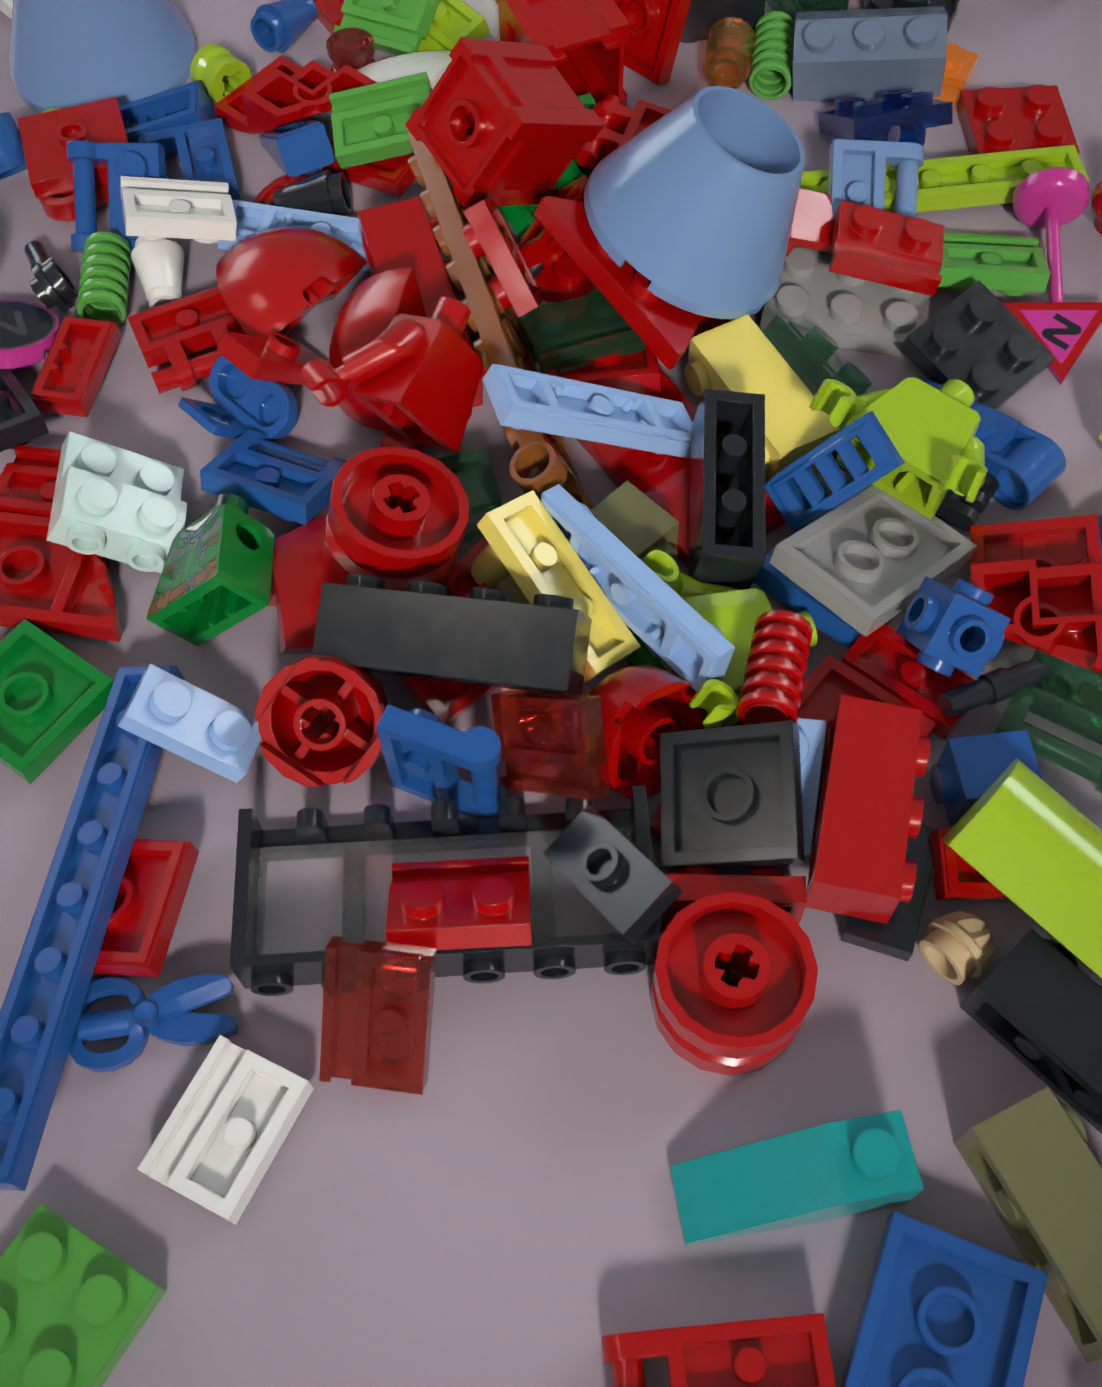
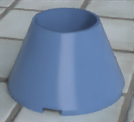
[9,0,197,113]
[584,86,805,319]

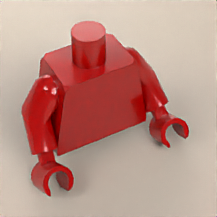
[300,296,483,454]

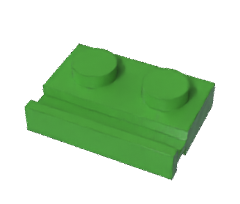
[333,0,440,55]
[329,72,432,169]
[938,232,1051,296]

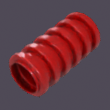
[737,610,813,725]

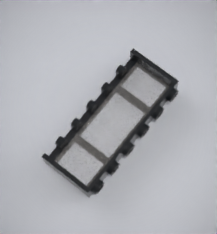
[230,785,660,996]

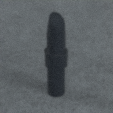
[937,659,1053,718]

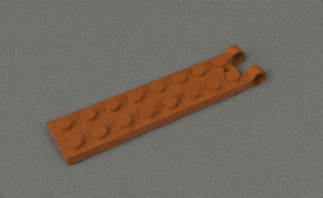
[407,132,594,510]

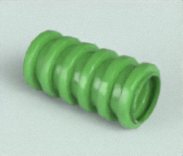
[749,11,795,100]
[76,231,132,326]

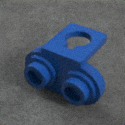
[178,356,300,440]

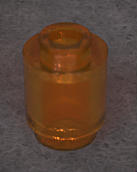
[703,17,755,89]

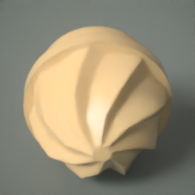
[919,911,996,985]

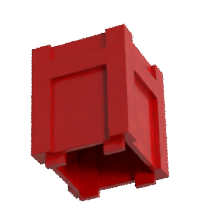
[495,0,630,107]
[405,37,605,207]

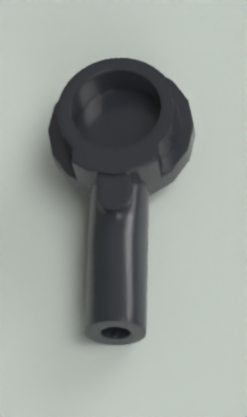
[24,241,78,312]

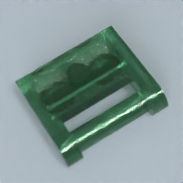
[993,650,1102,793]

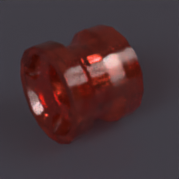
[326,28,375,72]

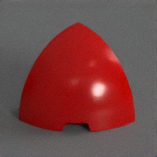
[216,227,367,337]
[329,267,426,433]

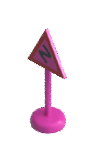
[1002,167,1102,385]

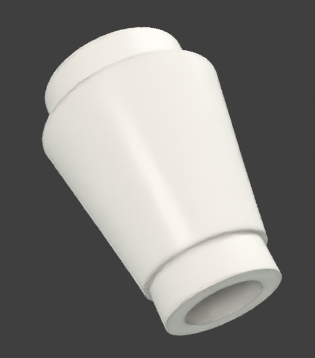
[131,237,184,309]

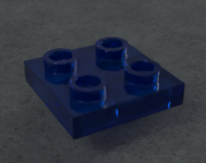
[818,89,953,146]

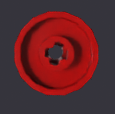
[322,446,469,591]
[650,891,818,1076]

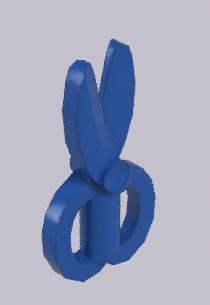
[69,974,238,1073]

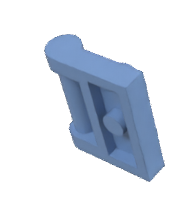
[828,139,924,218]

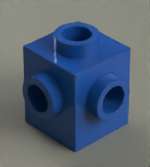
[896,576,1011,677]

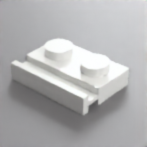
[120,176,237,244]
[137,1035,314,1225]

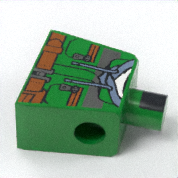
[146,494,275,647]

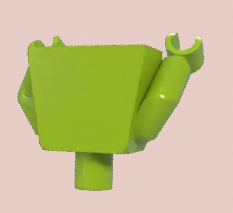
[809,377,988,520]
[642,550,818,729]

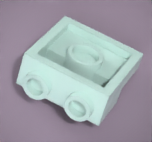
[47,431,187,573]

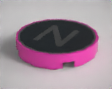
[0,299,60,369]

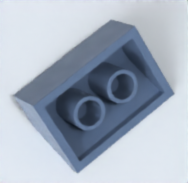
[793,6,948,101]

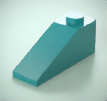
[669,1110,924,1246]

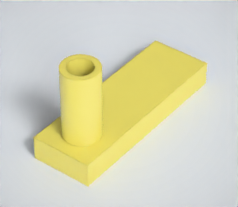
[471,490,641,683]

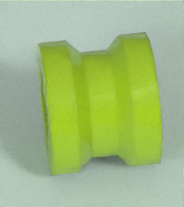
[190,43,252,103]

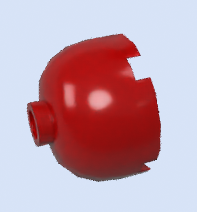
[255,655,390,788]
[576,665,706,799]

